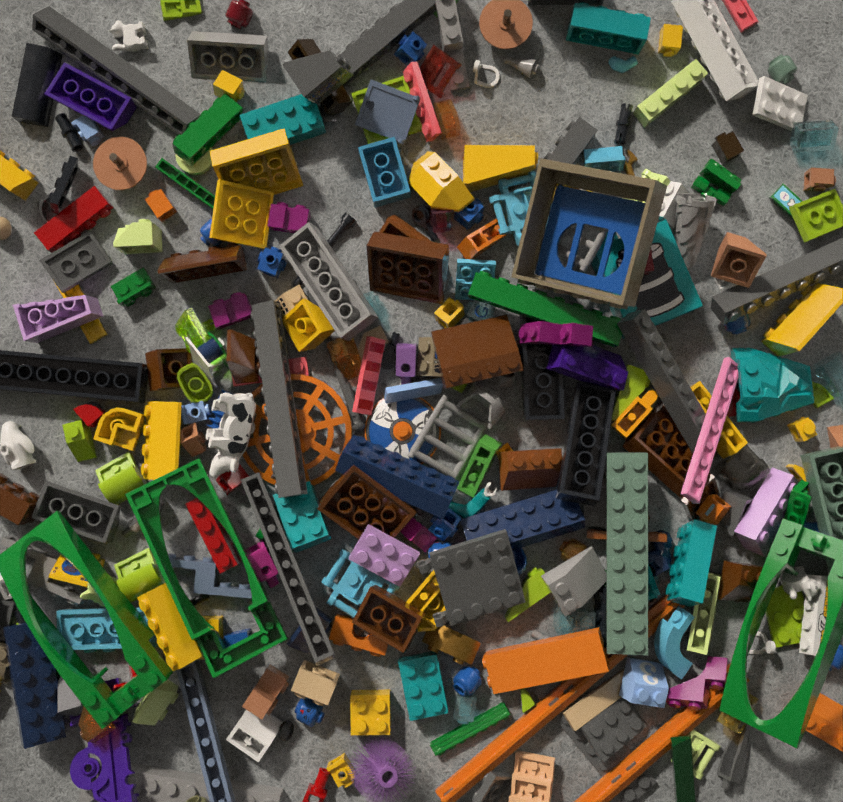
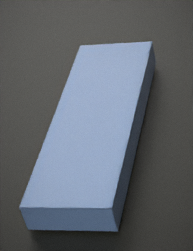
[384,378,443,404]

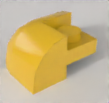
[93,407,146,451]

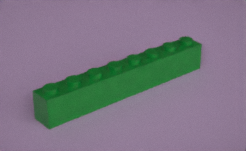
[467,271,622,348]

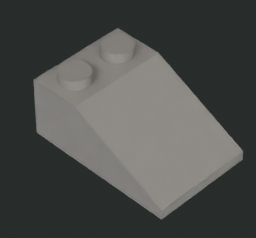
[541,546,606,617]

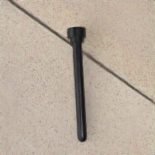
[293,212,357,287]

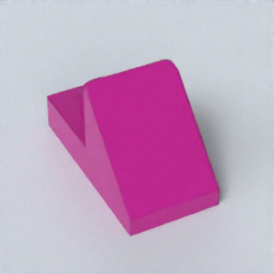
[400,517,438,552]

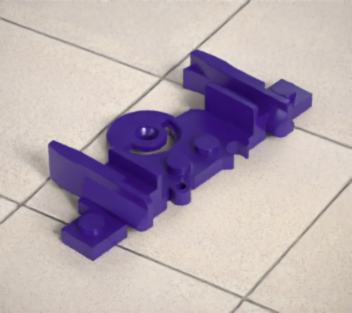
[70,678,139,802]

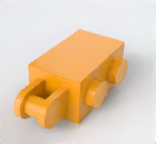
[611,390,658,440]

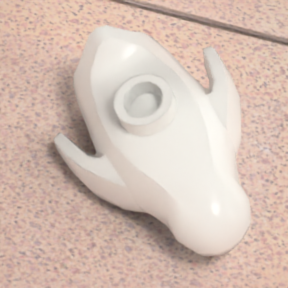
[0,421,36,470]

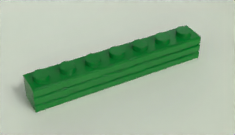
[155,158,215,209]
[430,702,510,756]

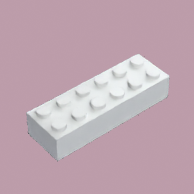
[671,0,759,101]

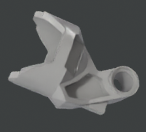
[456,372,517,430]

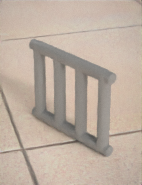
[558,189,608,272]
[407,395,488,480]

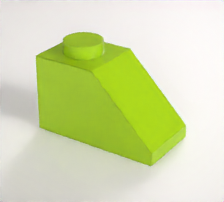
[62,420,97,462]

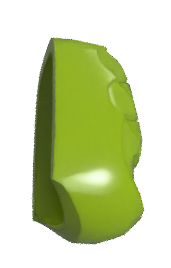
[177,363,213,403]

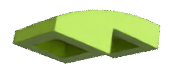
[160,0,202,21]

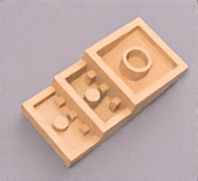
[508,750,555,802]

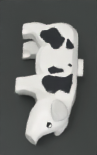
[206,392,256,479]

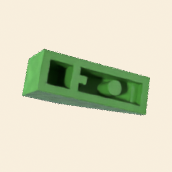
[457,434,502,498]

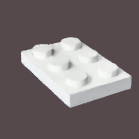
[752,76,808,133]

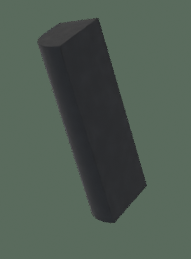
[12,43,62,127]

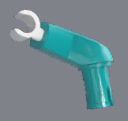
[449,482,497,519]

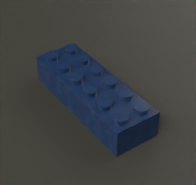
[335,435,459,519]
[460,490,585,551]
[3,622,66,749]

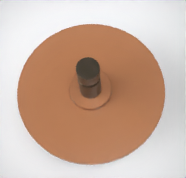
[479,0,533,49]
[93,137,147,190]

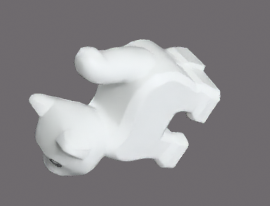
[109,21,148,52]
[780,566,820,601]

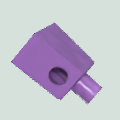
[396,343,416,385]

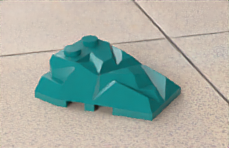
[731,348,814,422]

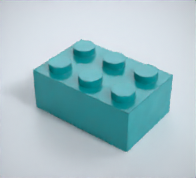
[273,481,332,553]
[398,651,448,721]

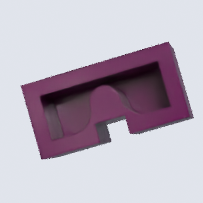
[268,202,311,233]
[208,292,252,330]

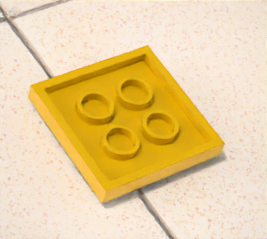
[209,179,274,249]

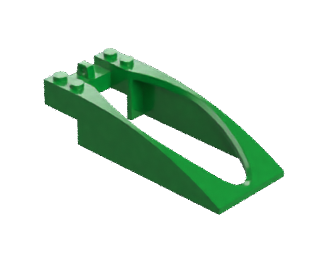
[125,458,289,678]
[0,510,173,729]
[720,519,843,749]

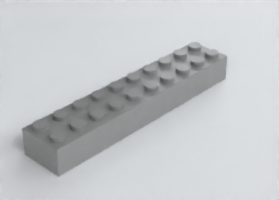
[79,756,283,802]

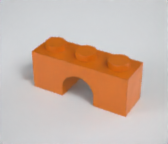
[329,614,388,657]

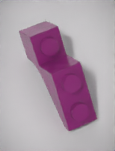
[519,321,593,347]
[666,656,731,710]

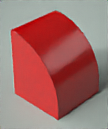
[73,404,106,428]
[215,464,249,495]

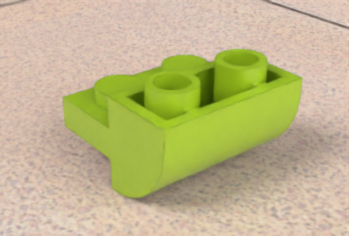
[95,451,147,505]
[114,548,166,602]

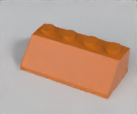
[806,693,843,752]

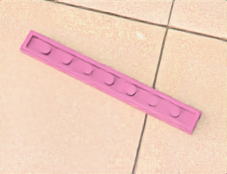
[681,357,738,504]

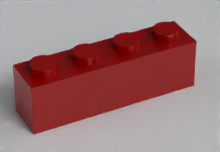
[34,186,114,253]
[185,498,241,574]

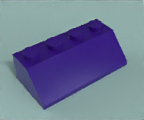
[44,62,137,131]
[547,345,628,391]

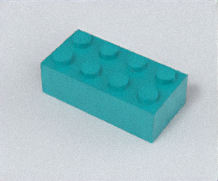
[565,2,651,55]
[240,94,326,145]
[666,519,717,607]

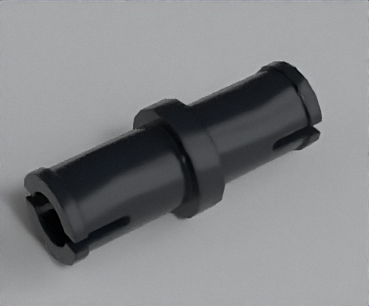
[614,103,633,145]
[55,113,83,152]

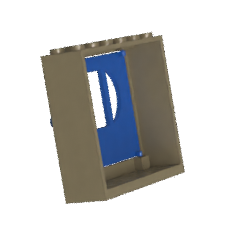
[511,158,667,309]

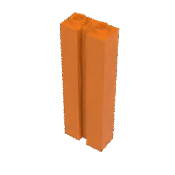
[482,627,610,694]

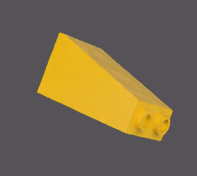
[463,145,538,192]

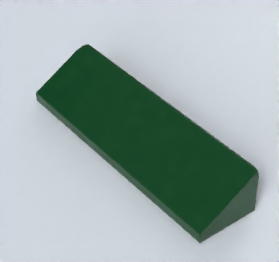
[670,736,696,802]

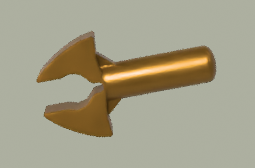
[624,150,638,176]

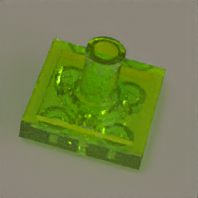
[175,307,216,353]

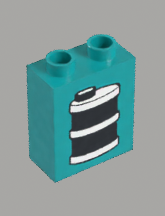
[591,219,703,339]

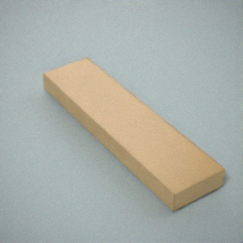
[563,669,624,731]

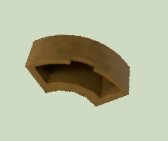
[422,625,481,665]

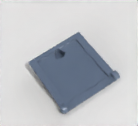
[355,79,420,144]

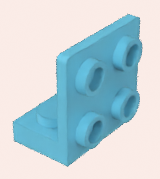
[584,146,625,173]

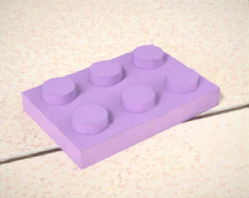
[349,524,420,587]

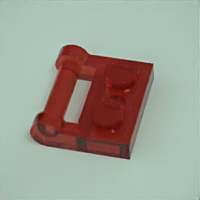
[420,45,462,98]

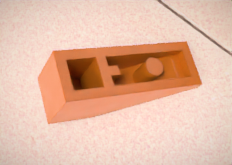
[457,215,509,259]

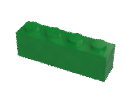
[172,93,243,167]

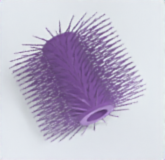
[348,736,415,802]

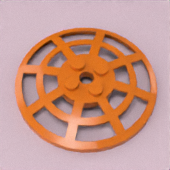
[242,374,352,485]

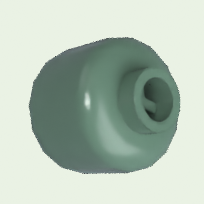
[767,54,797,84]

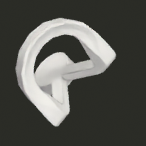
[473,60,500,88]
[749,632,776,654]

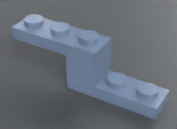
[157,553,252,599]

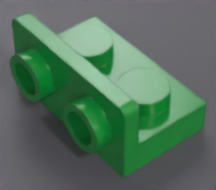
[699,159,741,194]
[111,267,156,307]
[784,480,812,526]

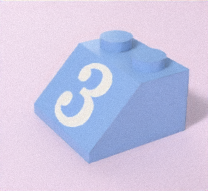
[619,657,669,708]

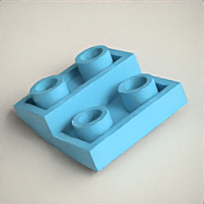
[455,259,496,300]

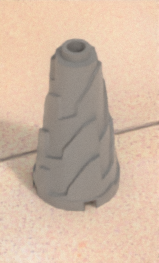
[675,193,717,271]

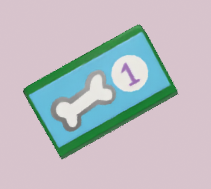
[769,183,802,220]

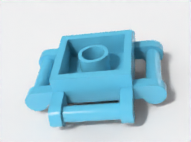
[489,171,549,246]
[321,548,400,618]

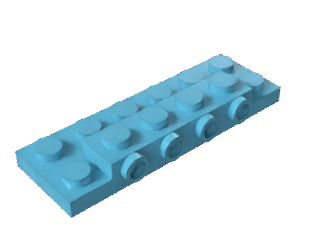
[57,607,159,653]

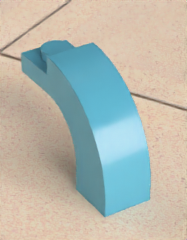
[654,606,695,679]

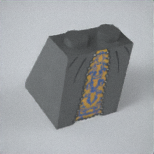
[282,50,354,105]

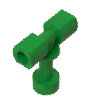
[691,175,732,206]

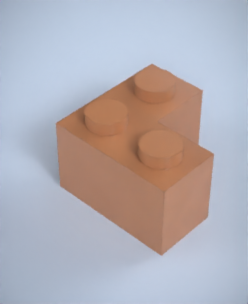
[242,664,289,719]

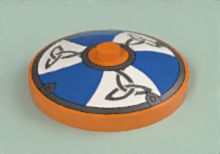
[364,397,441,465]

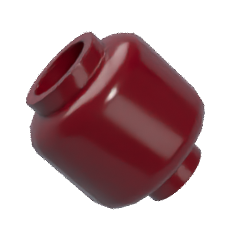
[225,0,253,30]

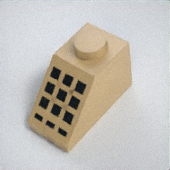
[275,285,308,318]

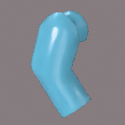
[608,56,638,73]

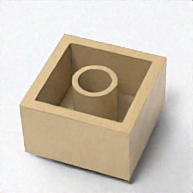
[291,660,340,706]

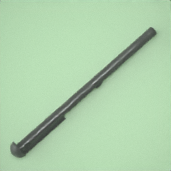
[307,291,365,432]

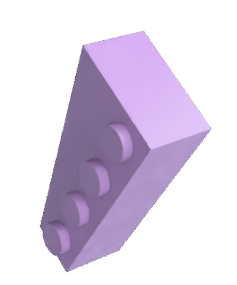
[13,295,103,343]
[734,468,798,557]

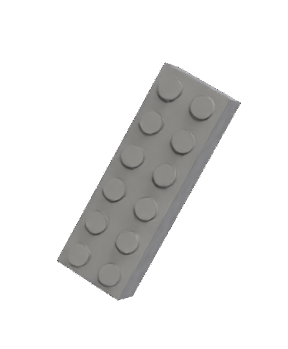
[280,222,379,341]

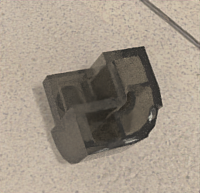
[712,444,770,491]

